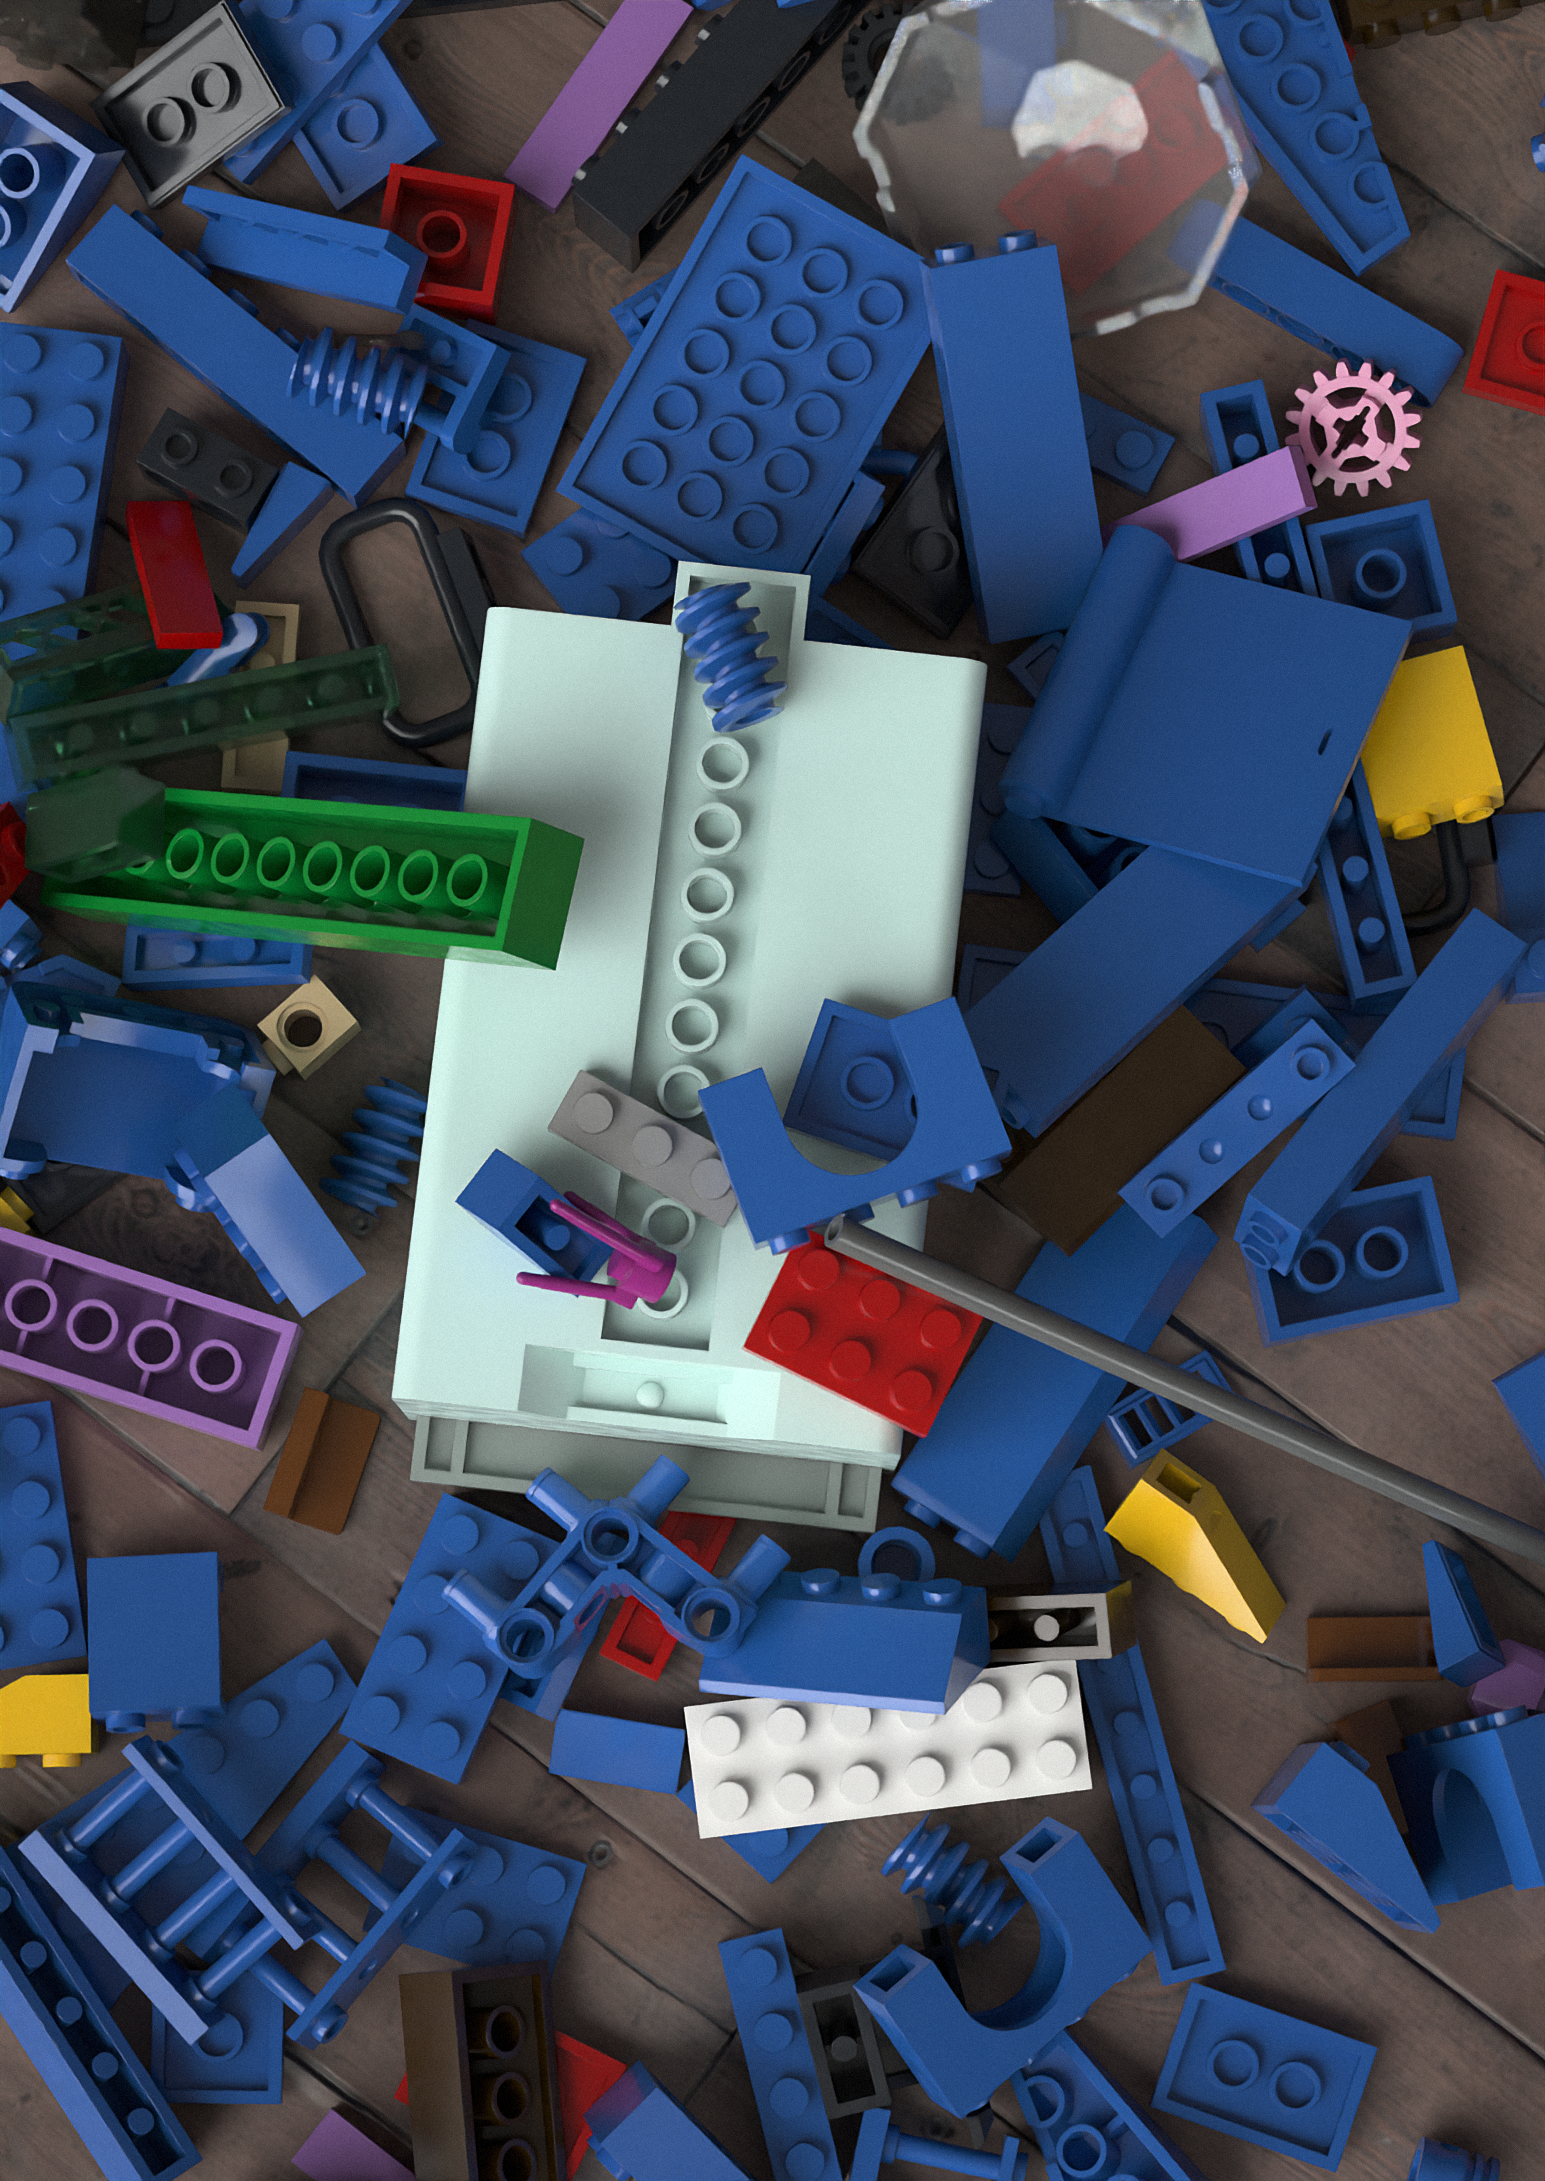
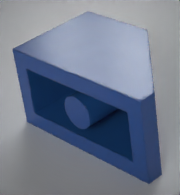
[455,1148,615,1298]

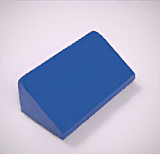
[548,1709,687,1795]

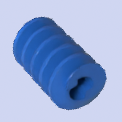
[285,326,429,440]
[674,582,788,733]
[318,1076,428,1220]
[880,1810,1027,1949]

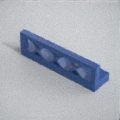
[182,185,429,316]

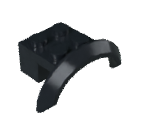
[795,1895,994,2150]

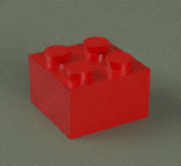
[378,163,518,326]

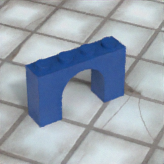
[698,996,1012,1256]
[1386,1704,1545,1906]
[853,1816,1154,2120]

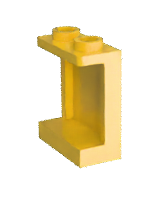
[1360,645,1504,840]

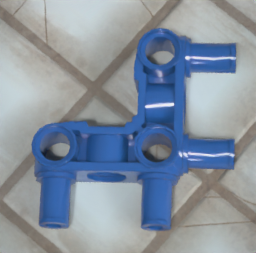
[441,1454,791,1679]

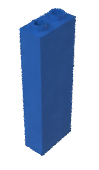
[919,229,1104,644]
[962,846,1318,1139]
[1233,907,1528,1277]
[890,1202,1219,1564]

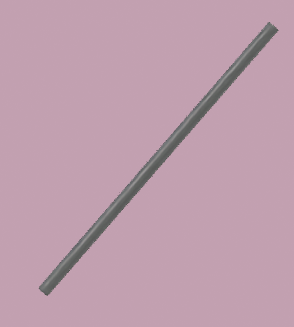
[824,1215,1545,1567]

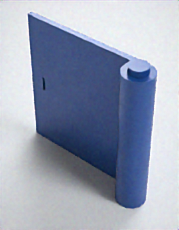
[998,524,1415,888]

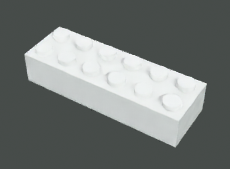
[684,1660,1092,1839]

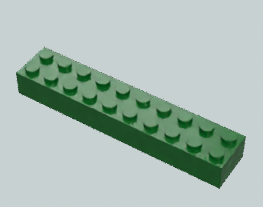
[39,779,585,971]

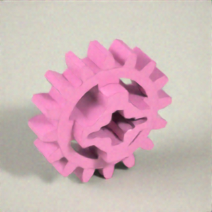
[1285,358,1423,497]

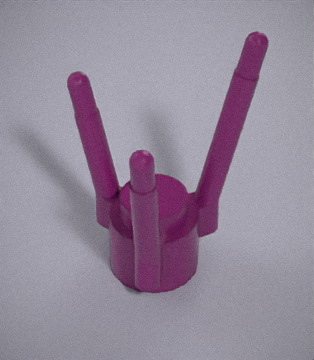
[516,1191,677,1310]

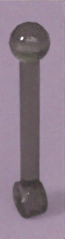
[318,329,425,350]

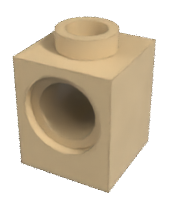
[257,974,361,1080]

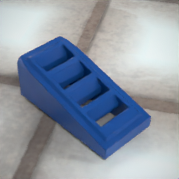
[1101,1349,1232,1470]
[1422,1539,1506,1687]

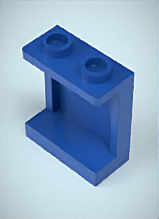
[87,1552,226,1734]

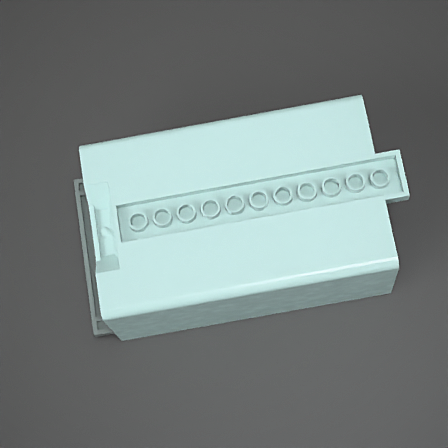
[391,561,987,1534]

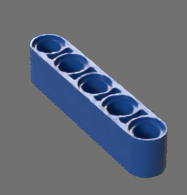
[1167,199,1464,409]

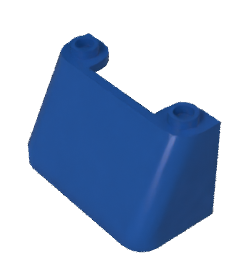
[0,981,276,1213]

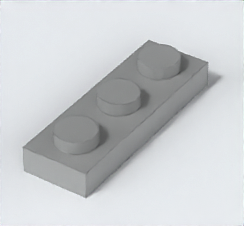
[547,1069,738,1228]

